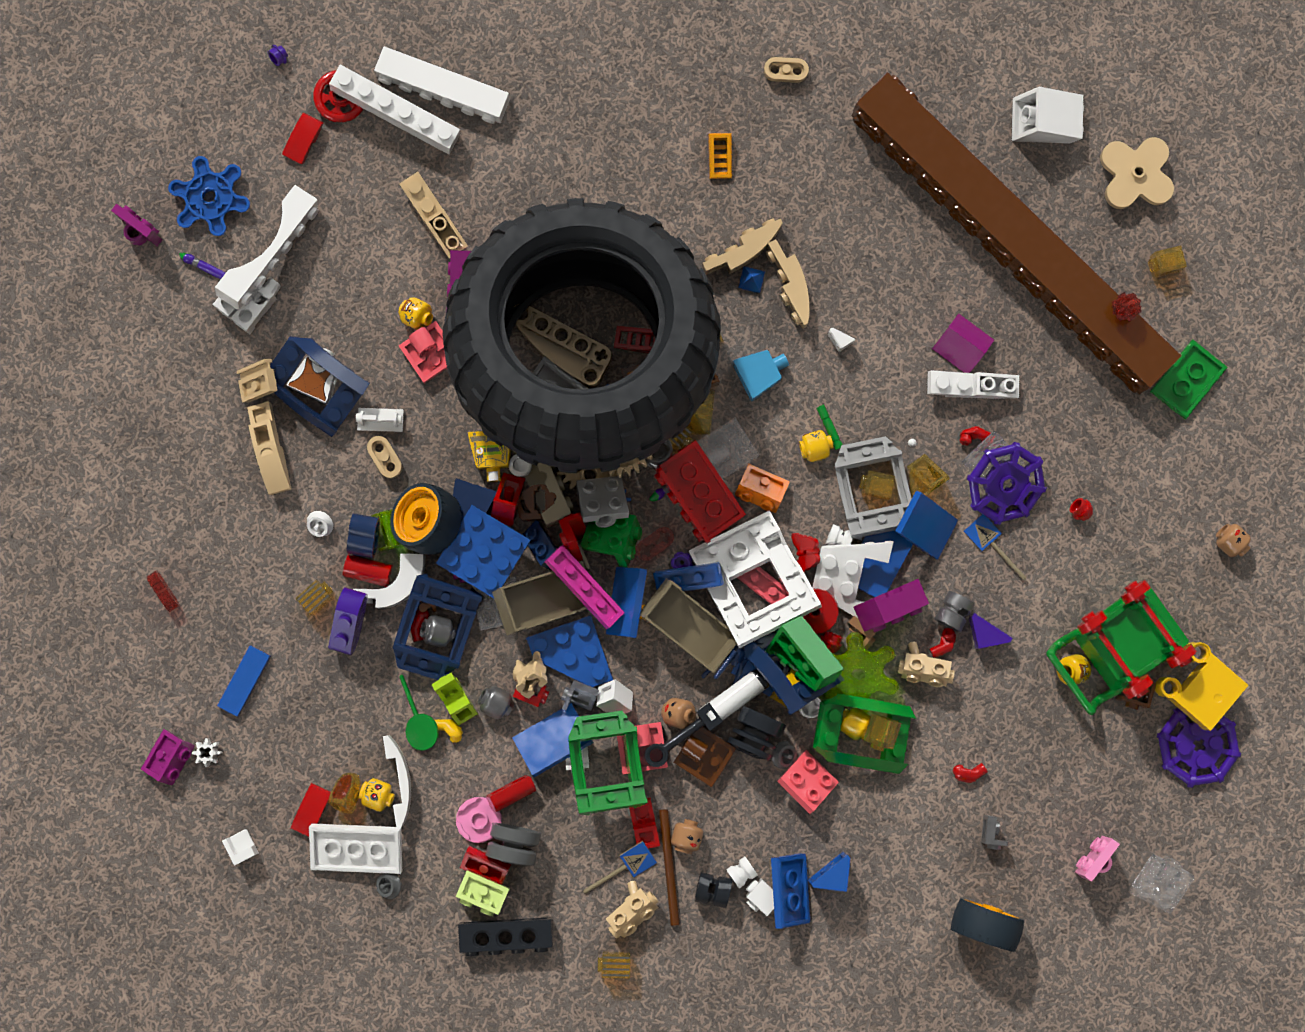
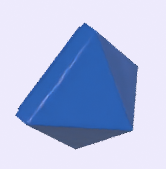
[738,266,765,293]

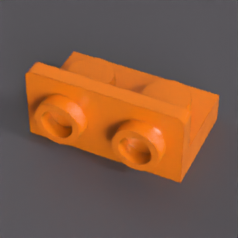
[735,463,790,513]

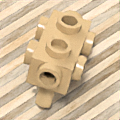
[898,642,954,687]
[606,881,659,938]

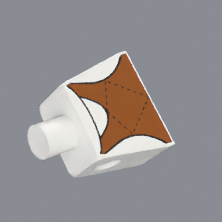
[287,348,337,405]

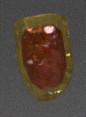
[328,773,361,815]

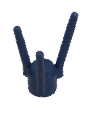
[701,645,748,685]

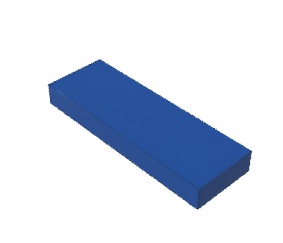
[653,562,724,591]
[217,645,271,717]

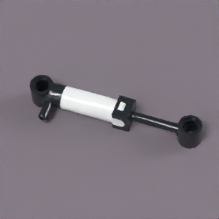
[644,656,789,767]

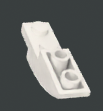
[927,370,1019,399]

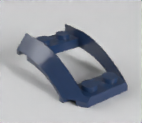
[270,336,370,437]
[393,574,482,680]
[744,629,844,715]

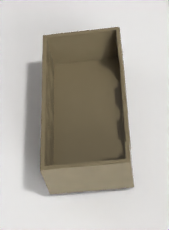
[513,451,575,528]
[492,562,588,636]
[640,578,737,673]

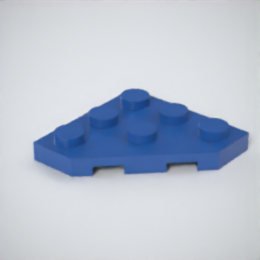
[526,615,613,687]

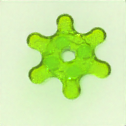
[823,632,899,713]

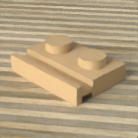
[237,359,277,403]

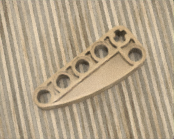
[514,304,612,388]

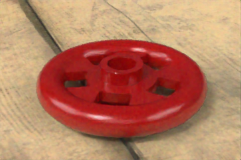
[313,70,363,123]

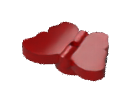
[791,533,820,573]

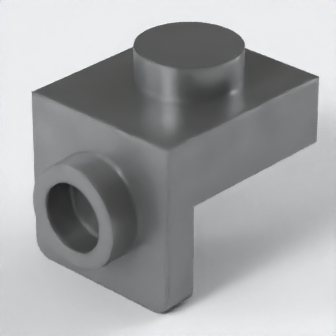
[561,680,599,711]

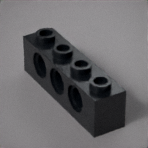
[458,917,553,956]

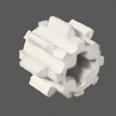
[192,738,223,767]

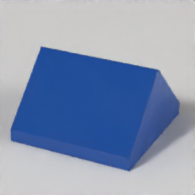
[808,852,850,892]

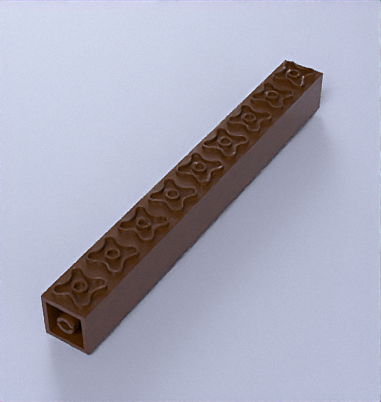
[852,72,1181,394]

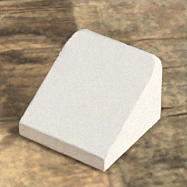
[827,328,855,351]

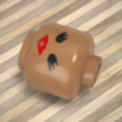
[1216,524,1251,557]
[661,698,696,729]
[671,819,703,854]

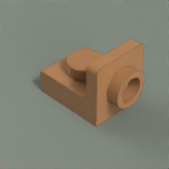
[847,616,876,651]

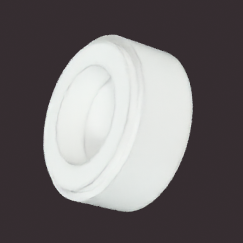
[509,454,532,477]

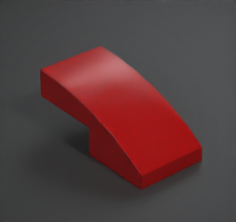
[282,113,324,164]
[291,783,332,837]
[629,797,660,849]

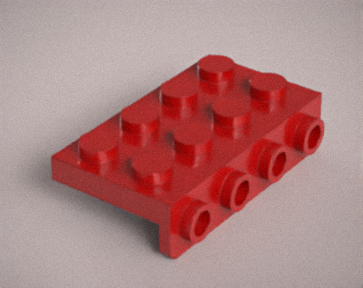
[654,440,746,544]

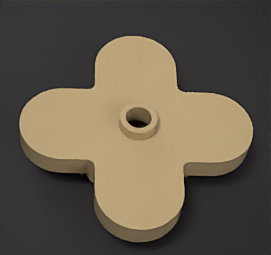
[1100,137,1174,209]

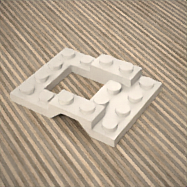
[689,510,822,648]

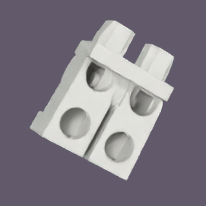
[213,277,281,335]

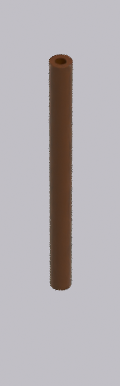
[659,809,680,926]

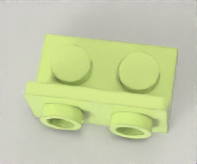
[456,870,510,917]

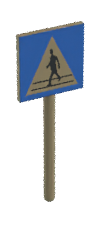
[964,514,1026,580]
[583,841,657,894]

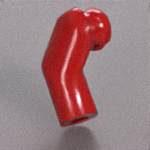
[959,426,994,446]
[410,609,429,642]
[929,628,956,658]
[952,763,988,783]

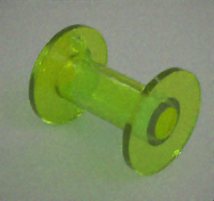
[371,509,403,552]

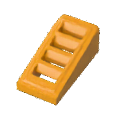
[708,133,732,179]

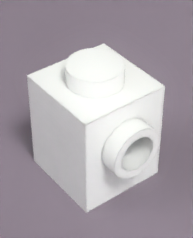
[746,878,774,916]

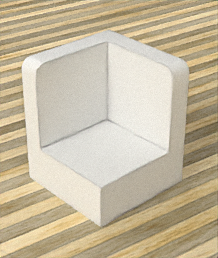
[597,679,633,714]
[222,829,259,866]

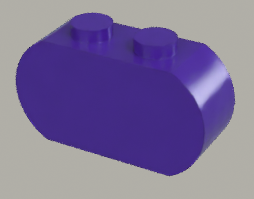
[328,587,368,655]

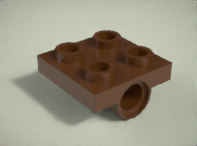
[673,727,736,787]

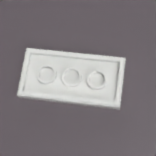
[309,824,403,874]

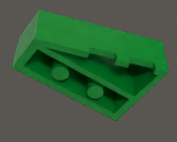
[766,616,844,691]

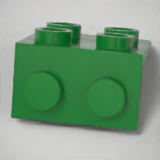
[581,514,642,568]

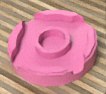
[456,797,502,843]

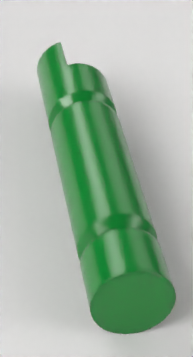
[816,405,843,450]

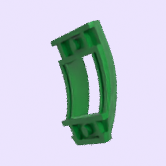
[813,693,916,774]
[568,710,648,816]

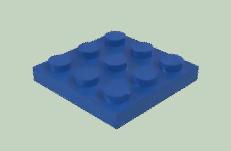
[436,505,531,598]

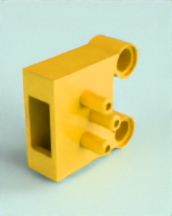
[1155,642,1248,731]

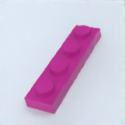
[545,545,625,629]

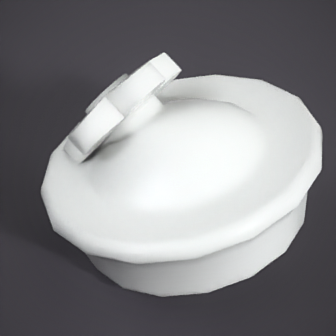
[307,511,333,537]

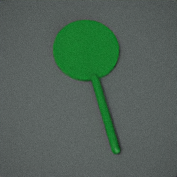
[399,675,439,750]

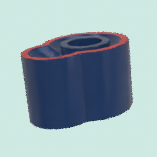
[347,513,380,558]

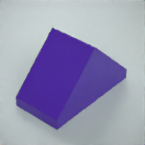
[969,613,1013,649]

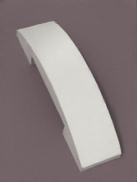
[383,735,411,827]

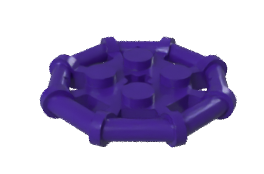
[966,442,1047,525]
[1156,707,1241,788]

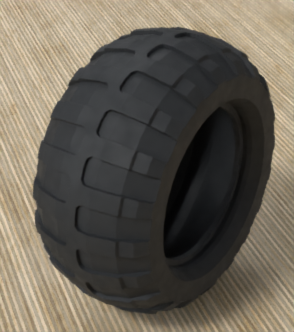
[442,198,721,473]

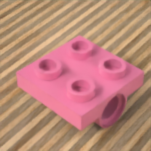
[1075,836,1120,882]

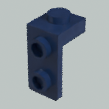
[522,520,559,570]

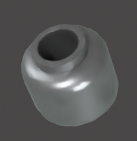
[420,615,456,647]
[478,686,513,719]

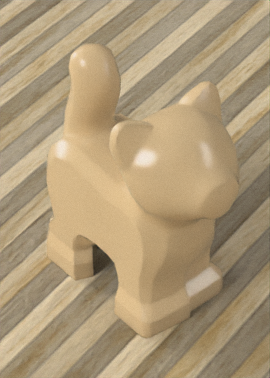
[513,651,548,699]

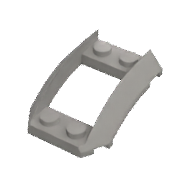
[835,436,912,541]

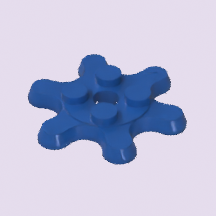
[168,156,250,236]

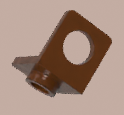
[1115,682,1156,710]

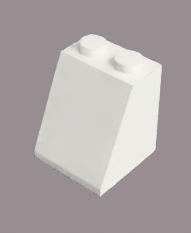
[1012,87,1084,143]

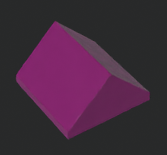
[932,313,994,373]

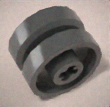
[485,823,541,866]

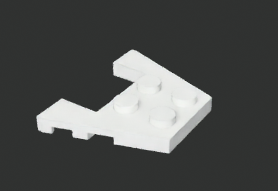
[812,541,894,618]

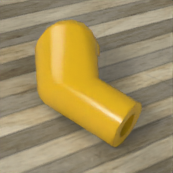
[435,719,463,743]

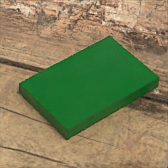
[1150,339,1228,419]

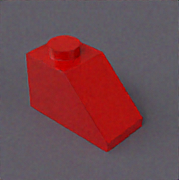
[491,473,525,526]

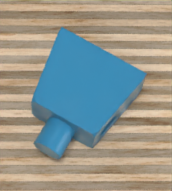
[732,350,789,402]

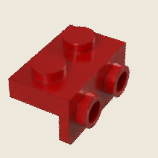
[558,513,586,562]

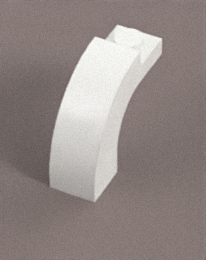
[353,554,425,609]

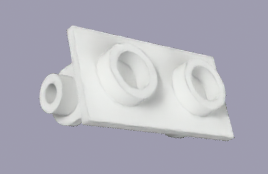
[356,408,404,432]

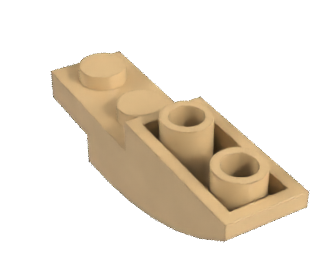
[399,172,468,259]
[702,218,783,275]
[766,239,809,329]
[247,401,291,495]

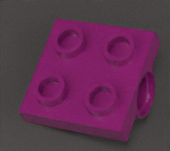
[111,204,162,247]

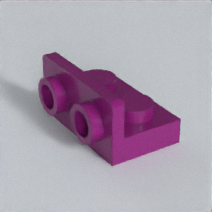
[141,729,195,785]

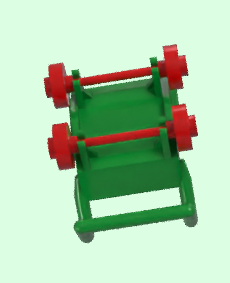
[1046,580,1197,715]

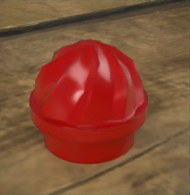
[1069,498,1093,521]
[820,631,843,654]

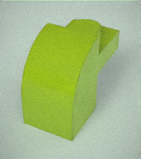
[432,673,478,726]

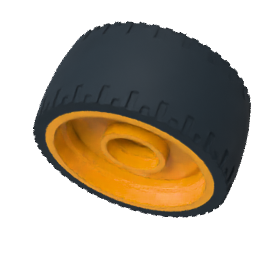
[390,483,462,555]
[950,898,1025,952]

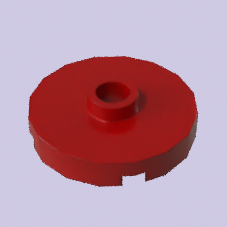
[803,588,839,634]

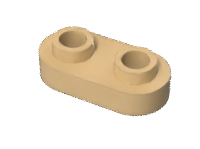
[764,57,809,83]
[367,436,402,479]

